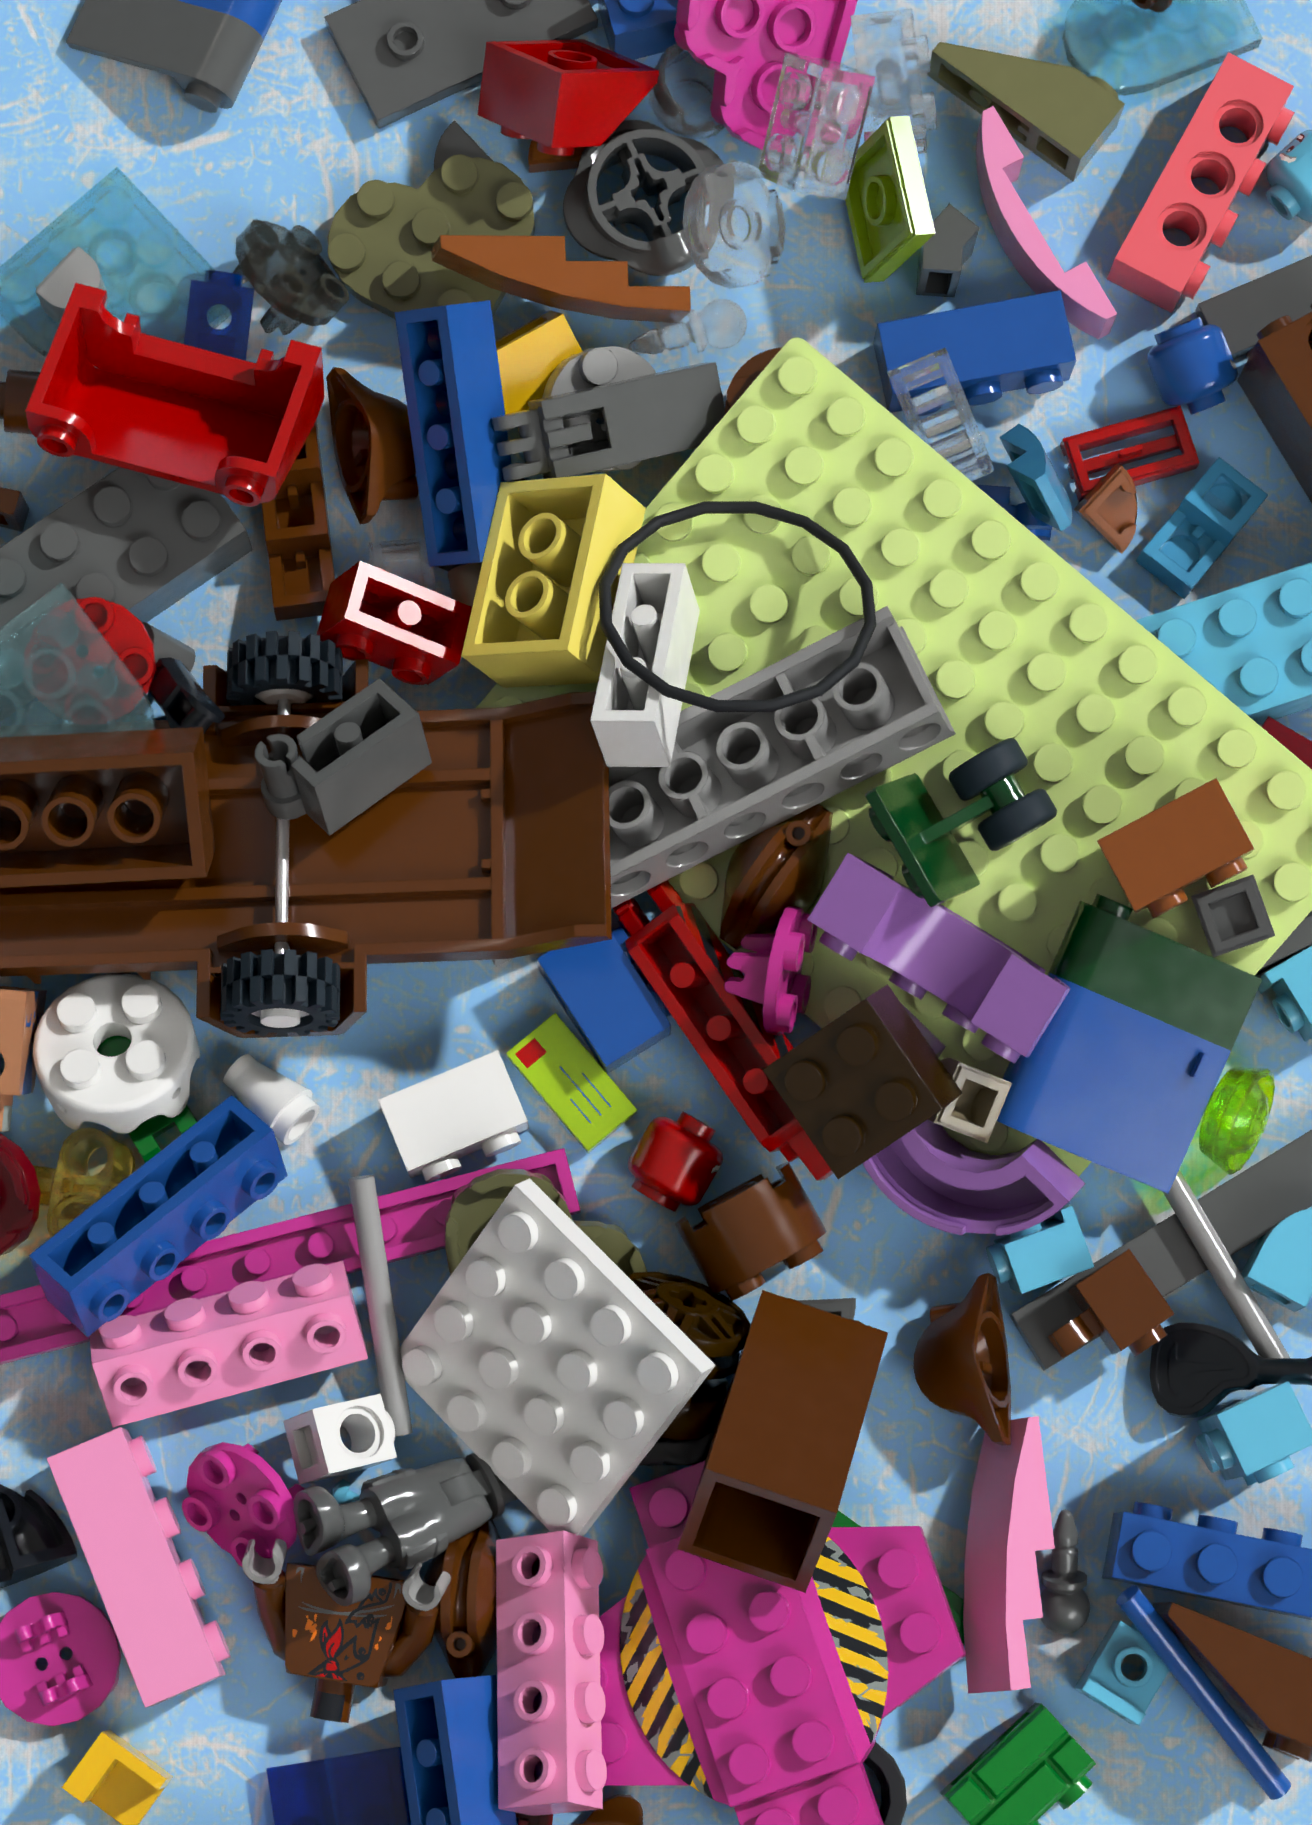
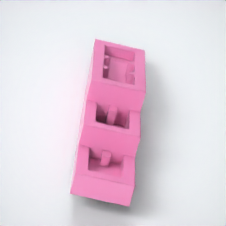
[963,1416,1055,1693]

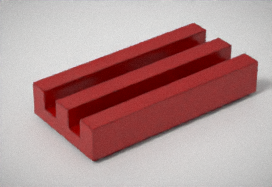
[1060,405,1200,502]

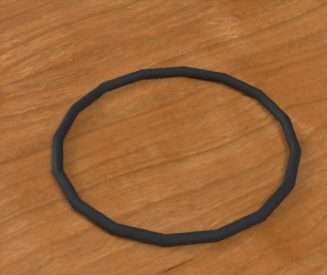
[598,501,876,712]

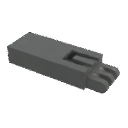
[491,362,725,481]

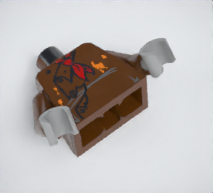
[242,1539,451,1723]

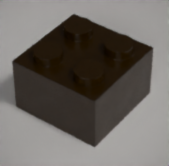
[763,984,962,1179]

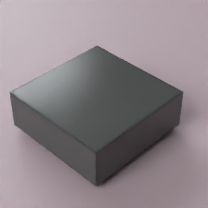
[1191,875,1275,958]

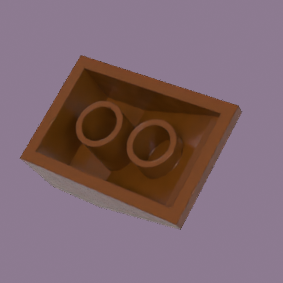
[1152,1602,1312,1762]

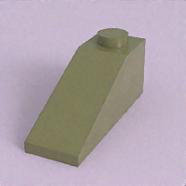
[927,42,1125,181]

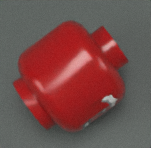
[628,1111,724,1212]

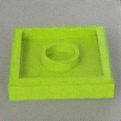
[839,116,935,283]

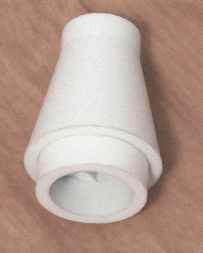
[223,1054,320,1145]

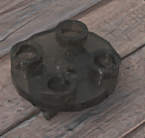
[233,219,349,335]

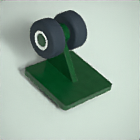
[865,738,1057,907]

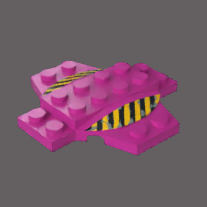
[599,1461,966,1825]

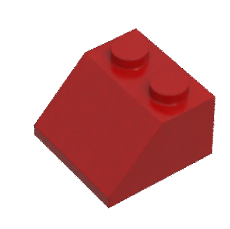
[477,39,659,156]

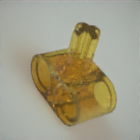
[33,1127,135,1237]

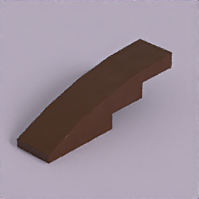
[262,420,335,621]

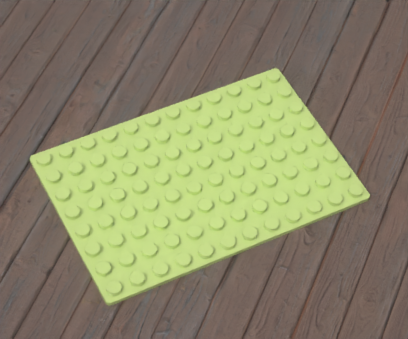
[476,337,1312,1177]

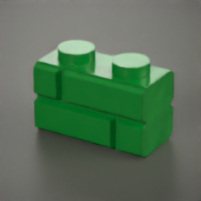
[940,1702,1096,1825]

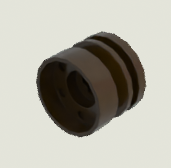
[628,1272,751,1440]

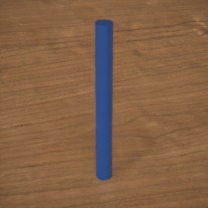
[1116,1586,1291,1800]

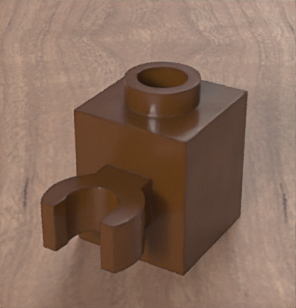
[1047,1249,1175,1358]

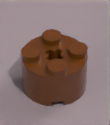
[675,1162,827,1301]

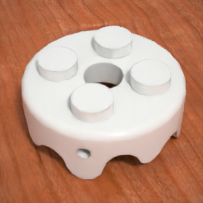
[33,973,200,1134]

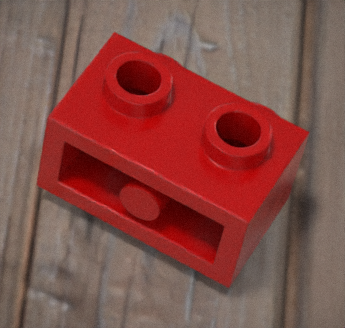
[317,561,472,685]

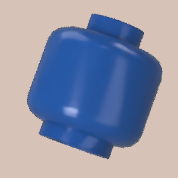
[1147,317,1238,415]

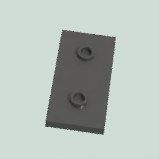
[324,0,598,129]

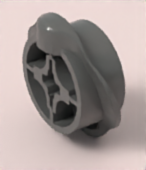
[563,120,730,276]

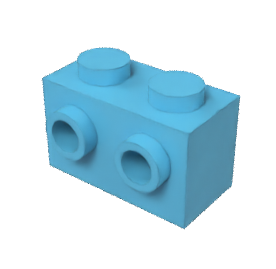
[1195,1381,1312,1486]

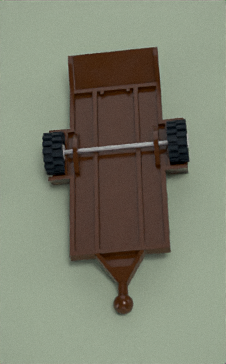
[0,631,612,1038]

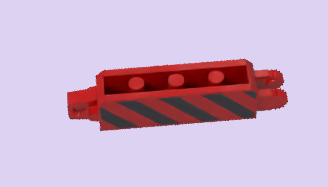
[613,880,833,1181]

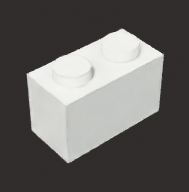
[378,1050,529,1182]

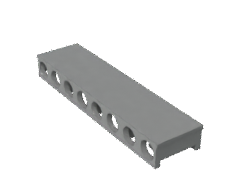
[492,606,956,967]

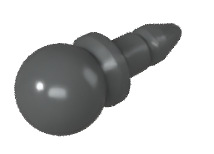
[1040,1510,1090,1634]

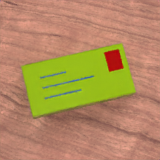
[506,1013,638,1154]

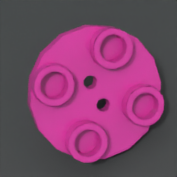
[724,906,818,1036]
[182,1442,305,1567]
[0,1592,121,1726]

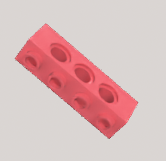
[1107,52,1295,313]

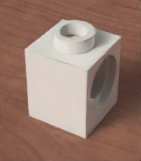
[283,1393,397,1485]

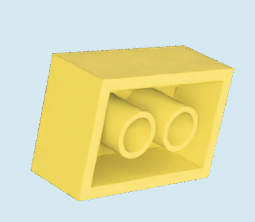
[461,473,646,688]

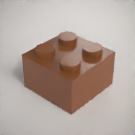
[1097,778,1254,919]

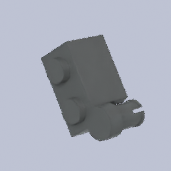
[255,678,432,836]

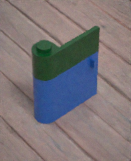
[997,894,1262,1194]

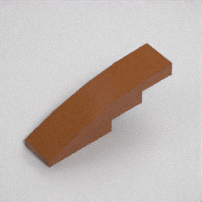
[431,235,691,323]

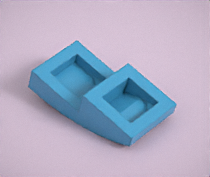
[999,424,1072,531]
[1136,457,1268,599]

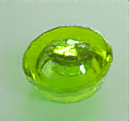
[1199,1067,1275,1175]

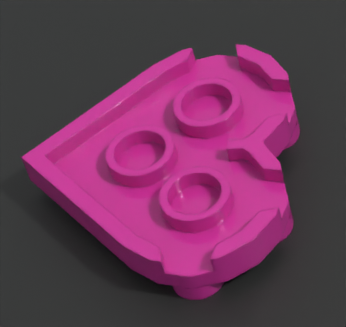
[674,0,858,150]

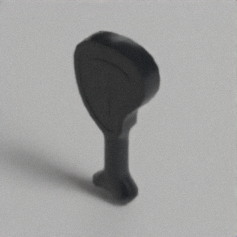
[1149,1323,1312,1418]

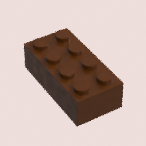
[0,727,216,888]

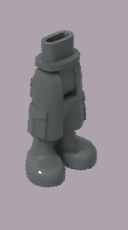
[293,1453,518,1606]

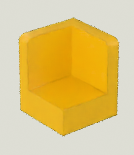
[61,1730,173,1825]

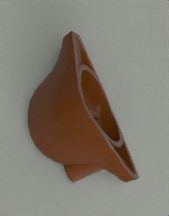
[326,367,419,525]
[719,803,833,950]
[913,1273,1011,1446]
[423,1519,501,1679]

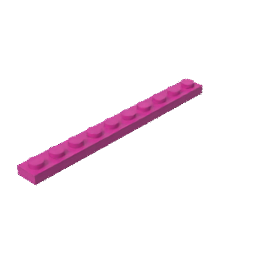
[0,1148,581,1365]

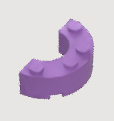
[807,853,1071,1063]
[863,1002,1085,1236]

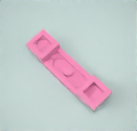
[976,106,1117,339]

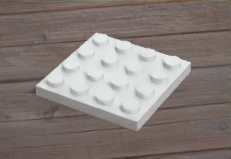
[400,1178,716,1537]

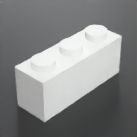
[590,563,700,767]

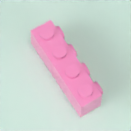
[90,1261,368,1428]
[46,1427,231,1708]
[496,1530,607,1816]

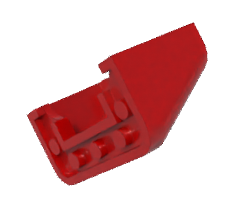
[25,283,324,507]

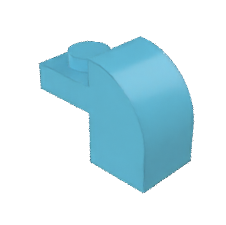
[1241,1208,1312,1312]

